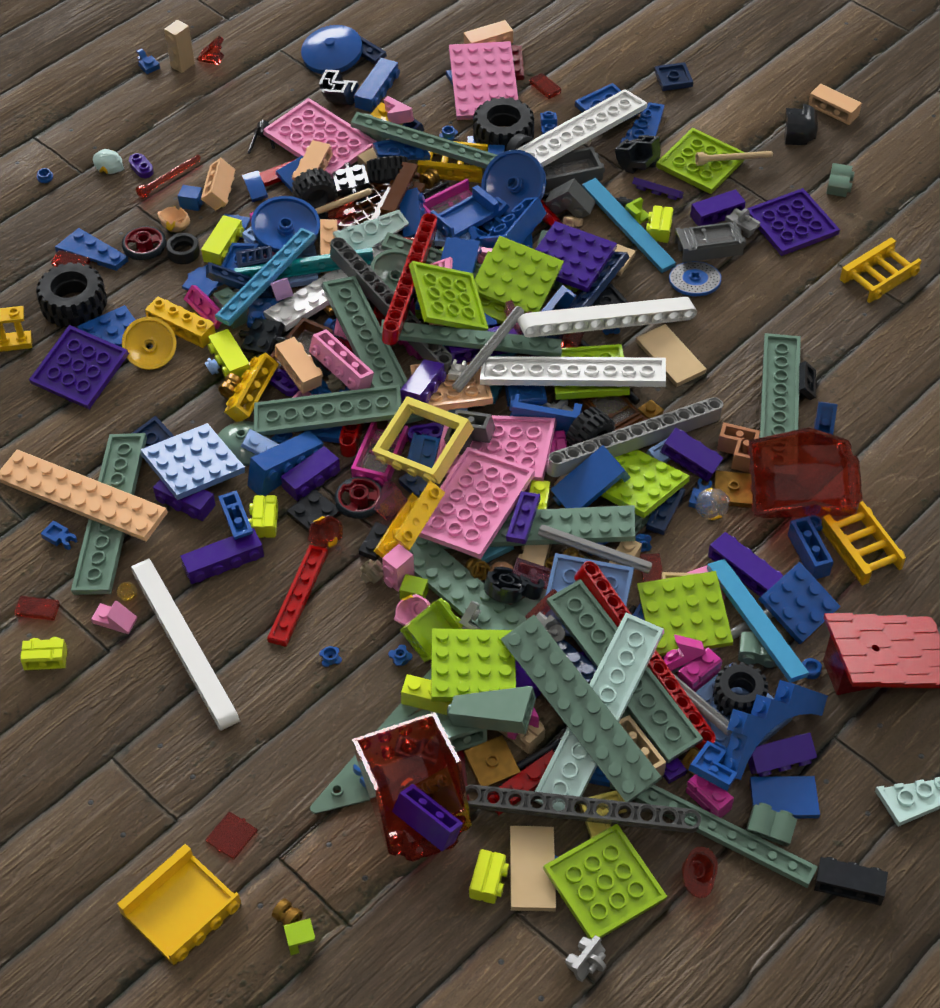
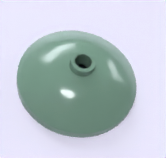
[370,249,409,293]
[218,421,271,466]

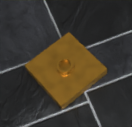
[713,470,754,508]
[464,735,520,787]

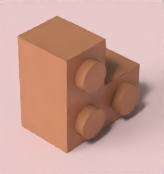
[717,422,760,473]

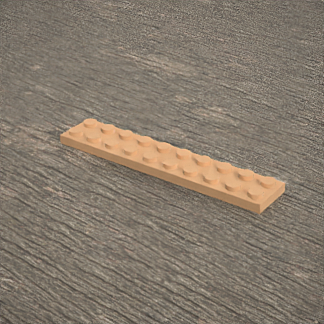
[0,449,168,542]

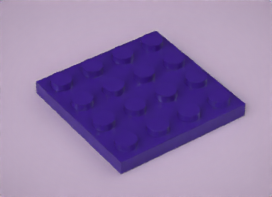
[747,188,840,256]
[535,221,617,292]
[29,325,129,410]

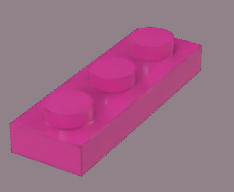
[184,285,222,329]

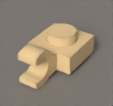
[563,216,583,229]

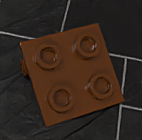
[416,767,463,814]

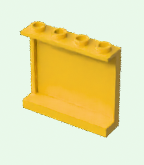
[117,844,241,965]

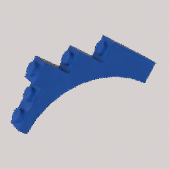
[723,680,828,780]

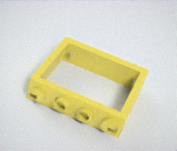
[372,396,474,484]

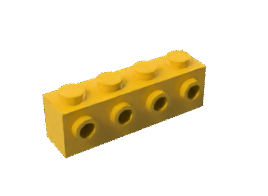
[145,297,216,348]
[224,352,279,422]

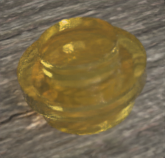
[117,582,137,601]

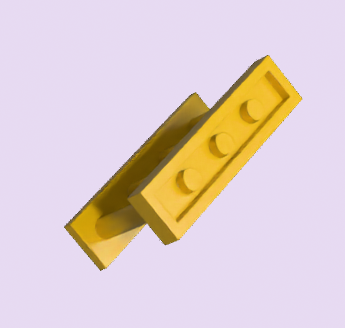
[417,141,488,183]
[840,237,921,303]
[0,306,32,352]
[374,481,445,558]
[821,501,906,586]

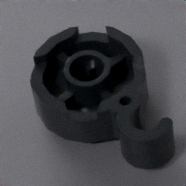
[484,567,545,604]

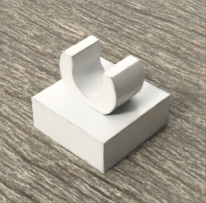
[448,359,468,380]

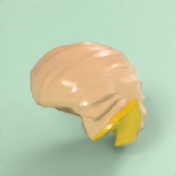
[157,206,190,233]

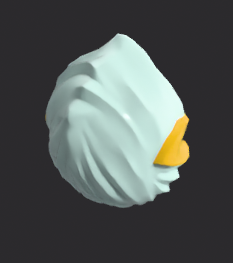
[93,149,124,174]

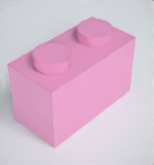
[382,544,415,592]

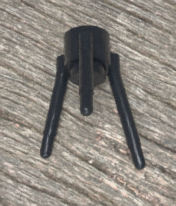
[247,120,275,154]

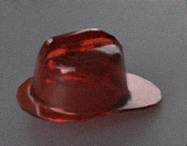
[682,847,718,898]

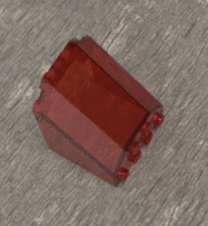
[748,427,863,518]
[352,712,472,862]

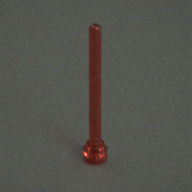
[136,155,201,199]

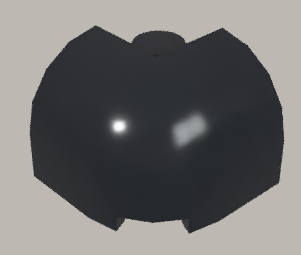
[319,70,359,105]
[784,104,818,145]
[615,135,661,174]

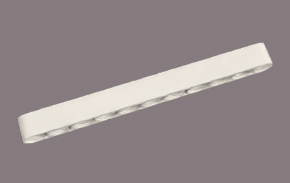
[517,297,697,338]
[131,558,240,731]

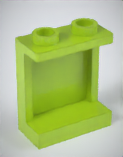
[400,598,463,662]

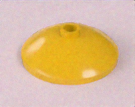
[122,317,176,370]

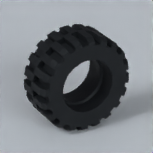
[473,97,534,151]
[36,262,107,328]

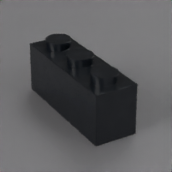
[814,857,888,906]

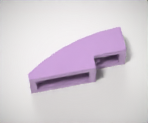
[271,278,294,301]

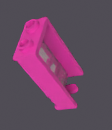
[423,179,472,214]
[351,422,408,488]

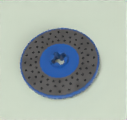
[669,261,721,296]

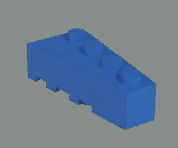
[479,197,547,249]
[247,430,323,496]

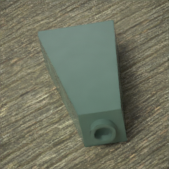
[447,686,536,734]

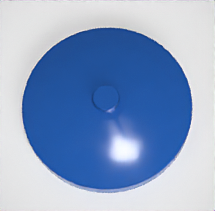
[301,25,363,74]
[481,150,546,216]
[251,196,320,253]

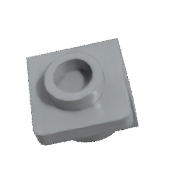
[459,601,481,629]

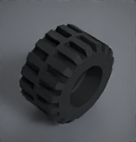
[367,156,408,184]
[292,168,337,209]
[566,407,615,446]
[713,662,768,717]

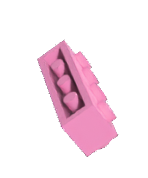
[309,329,374,390]

